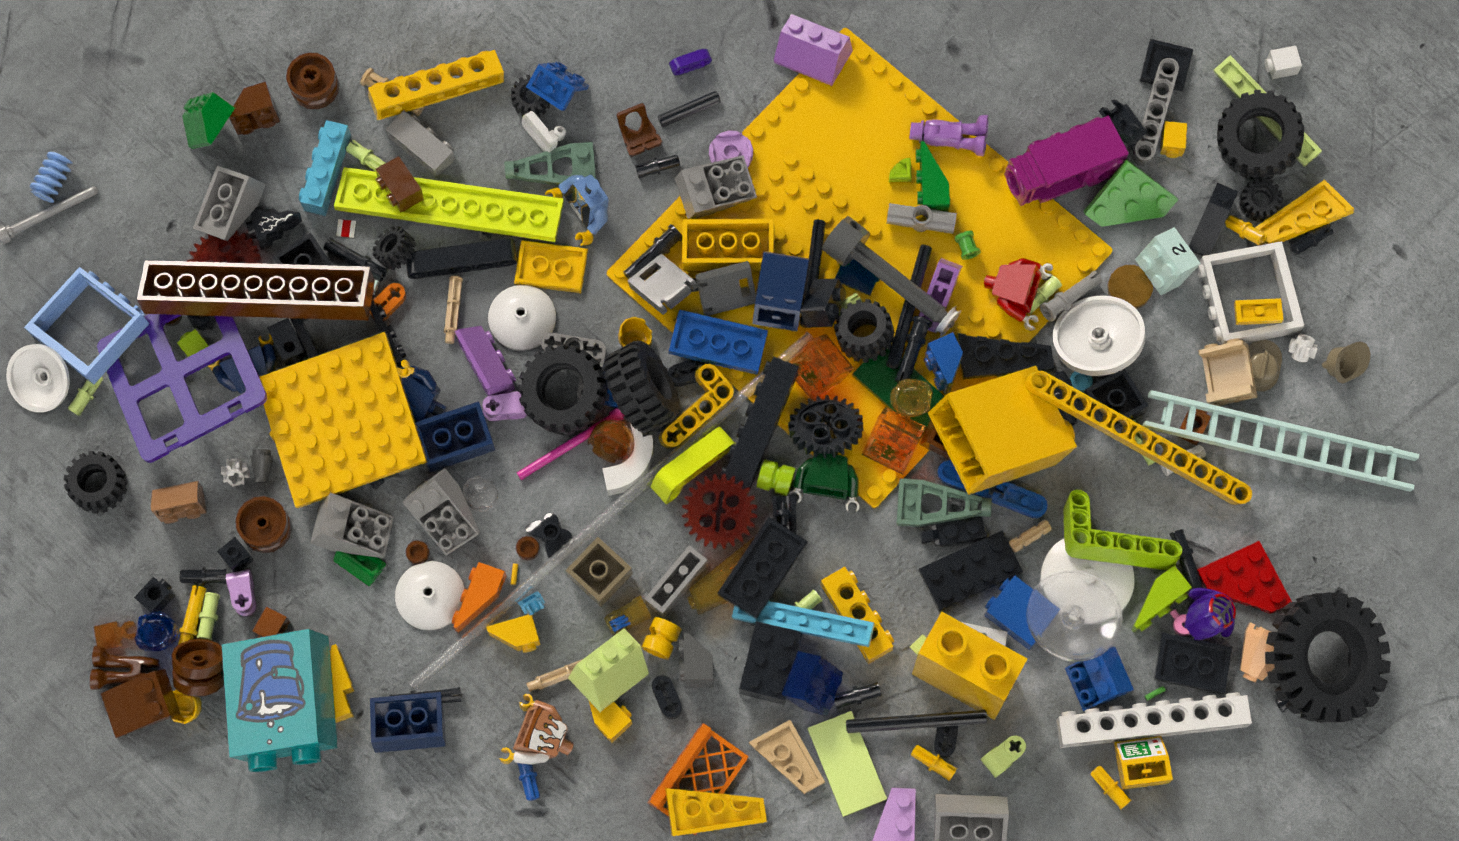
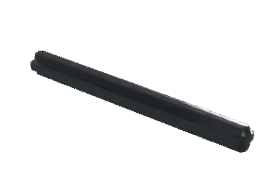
[886,244,932,369]
[846,710,987,733]

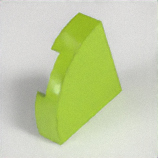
[889,158,911,182]

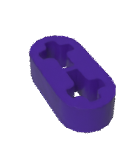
[669,49,712,76]

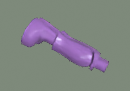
[909,115,988,156]

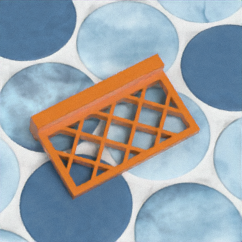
[647,723,749,836]

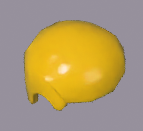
[618,317,652,347]
[171,690,202,724]

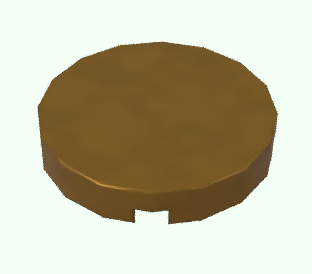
[1107,265,1153,309]

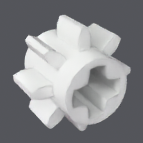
[1288,334,1318,362]
[221,457,250,487]

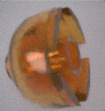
[587,419,634,463]

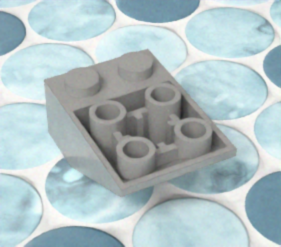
[675,155,757,219]
[403,469,480,556]
[310,493,394,558]

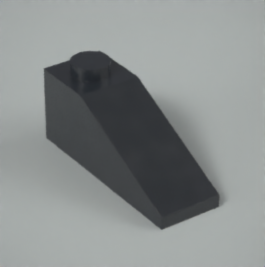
[1189,183,1238,256]

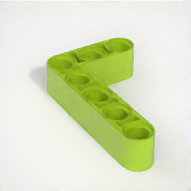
[1063,490,1182,570]

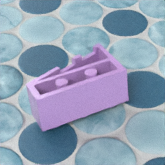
[872,788,916,841]

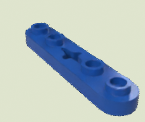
[937,460,1048,519]

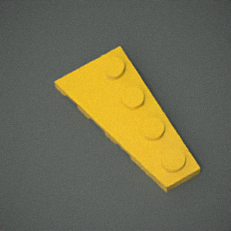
[1255,180,1354,244]
[665,788,767,836]

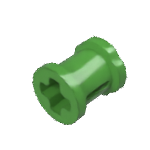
[955,230,981,260]

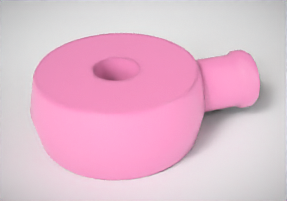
[1170,609,1190,636]

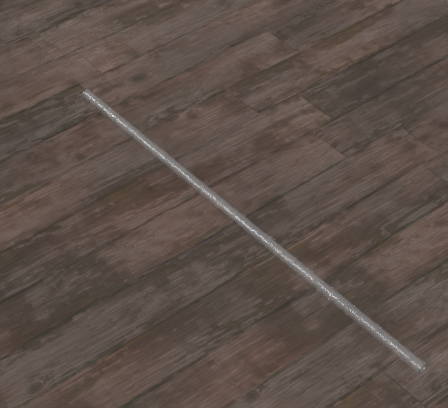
[409,332,814,691]

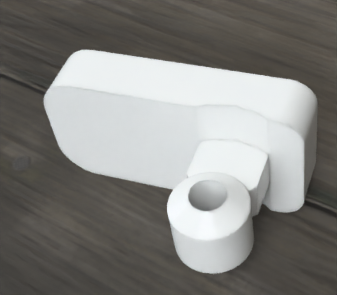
[522,111,566,152]

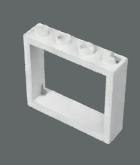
[1198,241,1304,345]

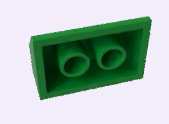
[182,92,235,149]

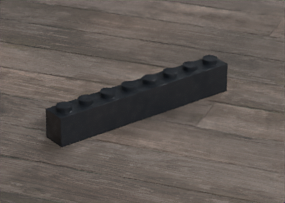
[701,356,800,540]

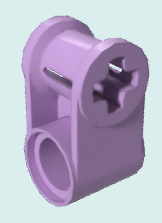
[482,391,527,421]
[226,569,256,617]

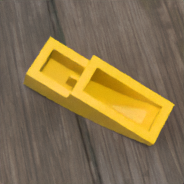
[330,644,355,723]

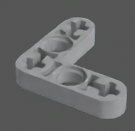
[541,333,606,400]

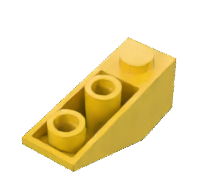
[588,700,632,743]

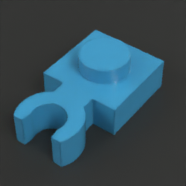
[518,591,545,616]

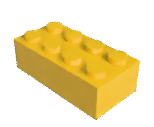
[682,219,775,271]

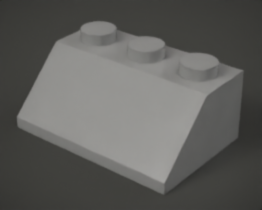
[934,794,1009,841]

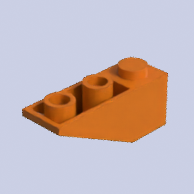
[452,562,507,632]

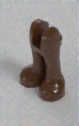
[90,646,160,690]

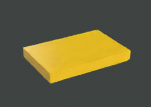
[514,240,588,293]

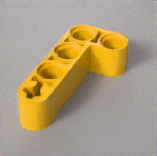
[659,364,734,448]

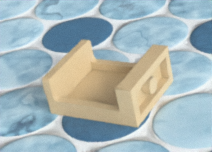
[1198,338,1257,406]

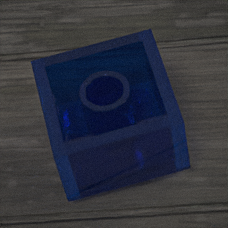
[782,651,844,716]

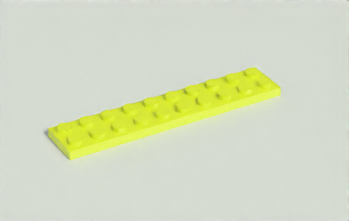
[334,167,564,242]

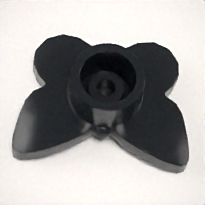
[525,513,573,562]

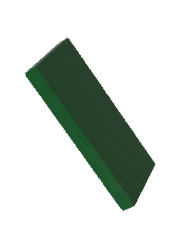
[852,349,945,436]

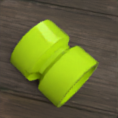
[756,459,796,496]

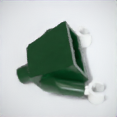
[788,452,859,512]

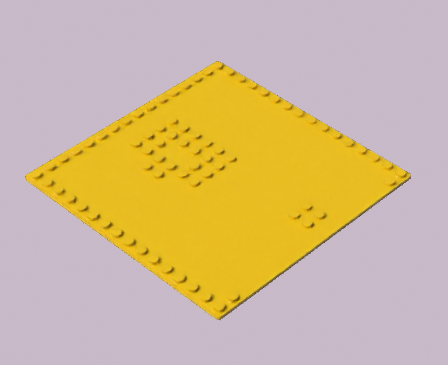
[607,28,1112,508]

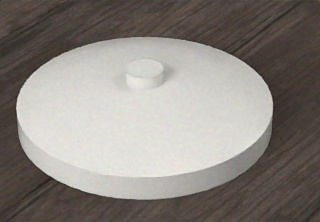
[1053,296,1146,376]
[1040,539,1134,626]

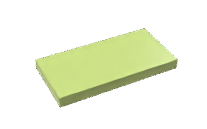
[807,711,887,817]

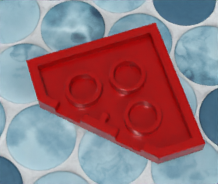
[1197,541,1292,614]

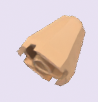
[1240,623,1275,683]

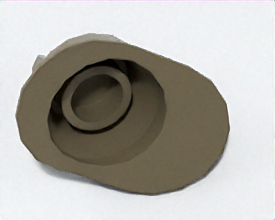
[1248,340,1282,392]
[1322,341,1371,384]

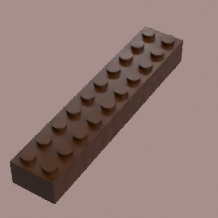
[137,260,375,321]

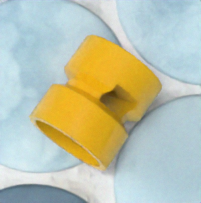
[641,617,682,660]

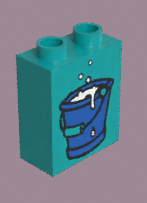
[222,629,338,772]

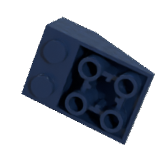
[752,251,809,331]

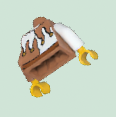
[499,694,573,765]

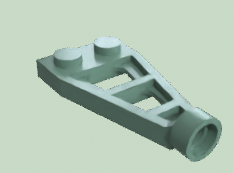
[504,142,596,186]
[896,479,992,527]

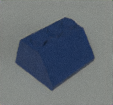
[370,692,446,753]

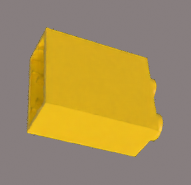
[928,366,1077,495]
[912,611,1027,720]

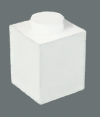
[1265,46,1302,79]

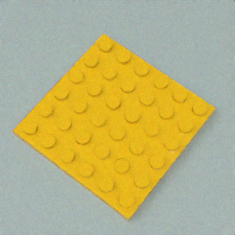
[260,332,428,508]

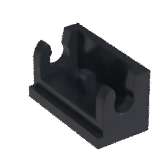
[1099,99,1148,147]

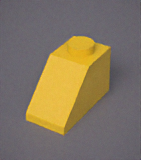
[486,615,541,653]

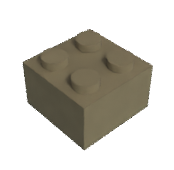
[565,537,633,607]

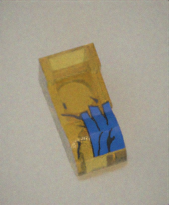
[604,595,651,635]

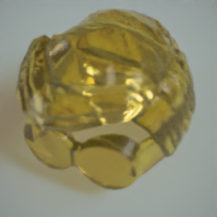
[890,379,933,418]

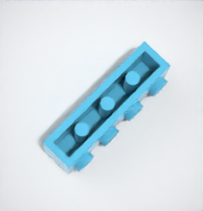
[299,120,351,216]

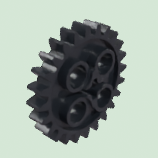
[788,395,864,459]

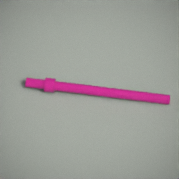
[516,408,624,480]

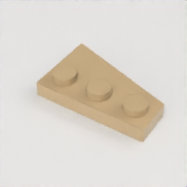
[749,720,825,794]

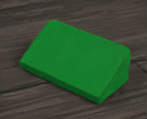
[333,551,386,586]

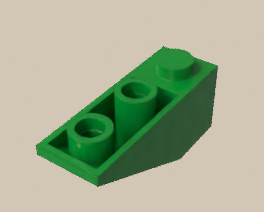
[915,141,950,212]

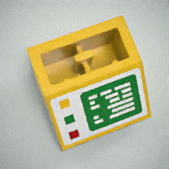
[1114,736,1173,790]

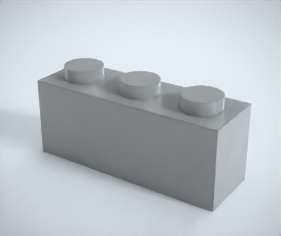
[385,111,455,178]
[645,545,708,619]

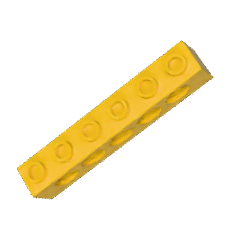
[368,50,504,121]

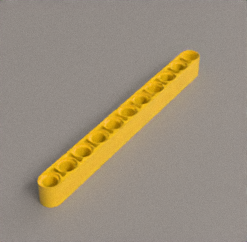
[1025,371,1252,505]

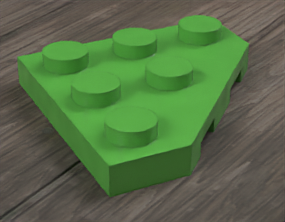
[1083,159,1179,227]

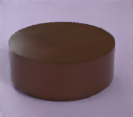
[516,536,540,561]
[406,540,430,565]

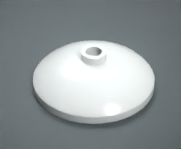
[488,285,556,351]
[6,344,70,412]
[395,561,465,631]

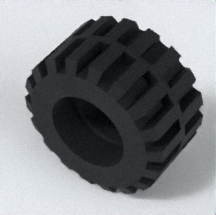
[834,299,895,363]
[64,451,128,514]

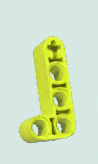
[650,427,736,504]

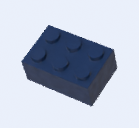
[415,401,496,472]

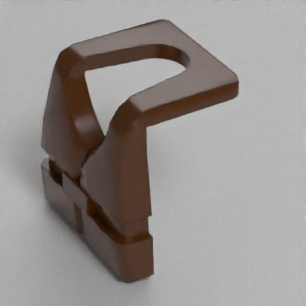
[617,103,662,157]

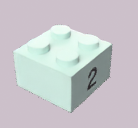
[1135,227,1201,295]

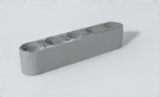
[1133,58,1179,166]

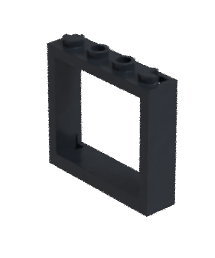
[290,290,406,368]

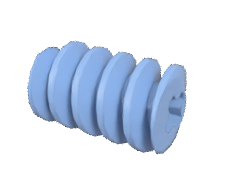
[30,152,73,203]

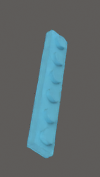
[732,601,875,647]

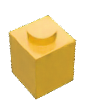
[1160,121,1187,158]

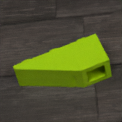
[1131,565,1192,633]

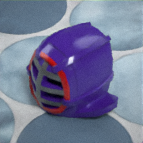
[1184,588,1236,640]

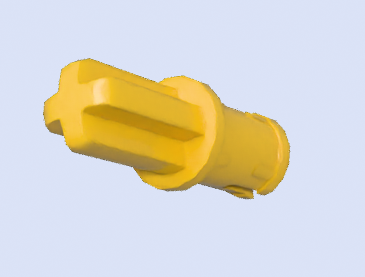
[1225,215,1267,246]
[911,745,957,781]
[1090,766,1132,810]

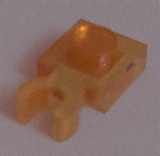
[94,621,138,649]

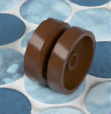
[286,53,339,110]
[235,496,292,553]
[171,639,224,697]

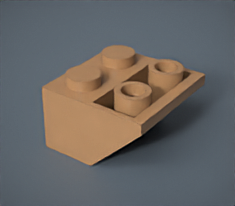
[151,481,207,524]

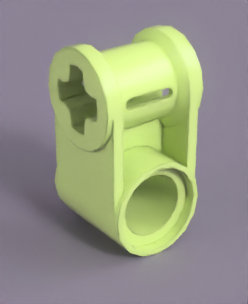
[980,735,1026,778]

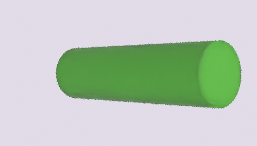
[1144,686,1166,701]

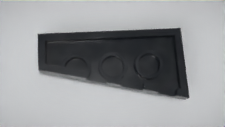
[957,333,1054,379]

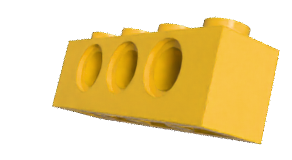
[820,567,894,664]

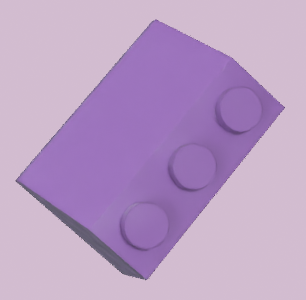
[774,14,853,86]
[455,326,516,401]

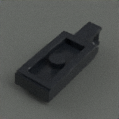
[920,516,987,547]

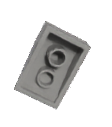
[193,166,266,241]

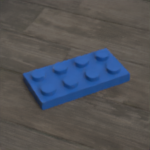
[668,310,768,375]

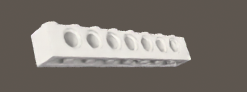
[1056,692,1252,748]

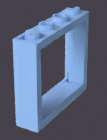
[24,267,149,384]

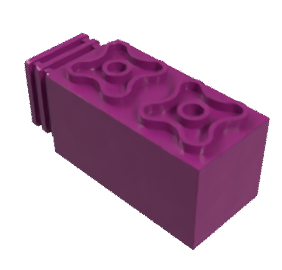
[1004,116,1129,206]

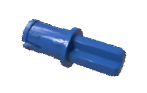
[517,763,540,801]

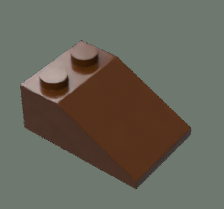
[101,669,181,738]

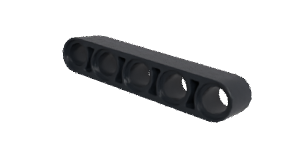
[406,238,517,279]

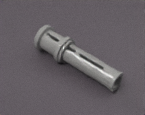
[1040,271,1102,321]

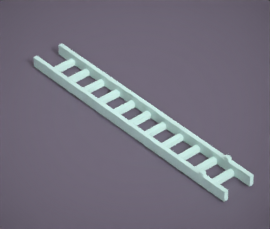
[1142,390,1419,492]

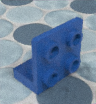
[526,61,589,111]

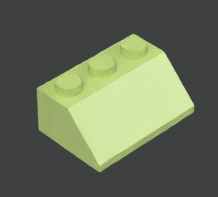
[568,628,649,712]

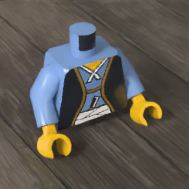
[545,175,609,246]

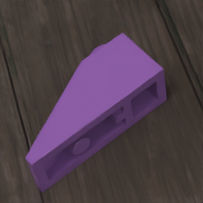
[919,258,963,333]

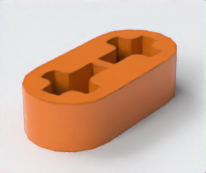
[370,283,406,320]

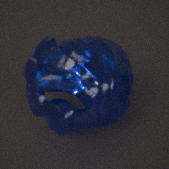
[135,612,179,652]

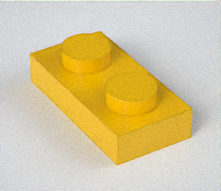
[1234,298,1283,325]

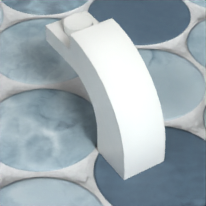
[602,423,654,496]

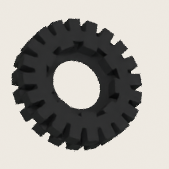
[1265,592,1391,722]

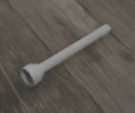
[0,186,98,245]

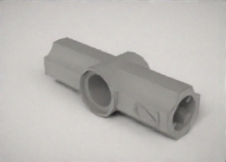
[886,203,957,234]

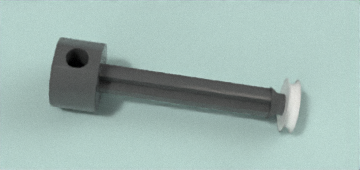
[822,216,961,337]

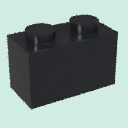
[800,278,846,328]

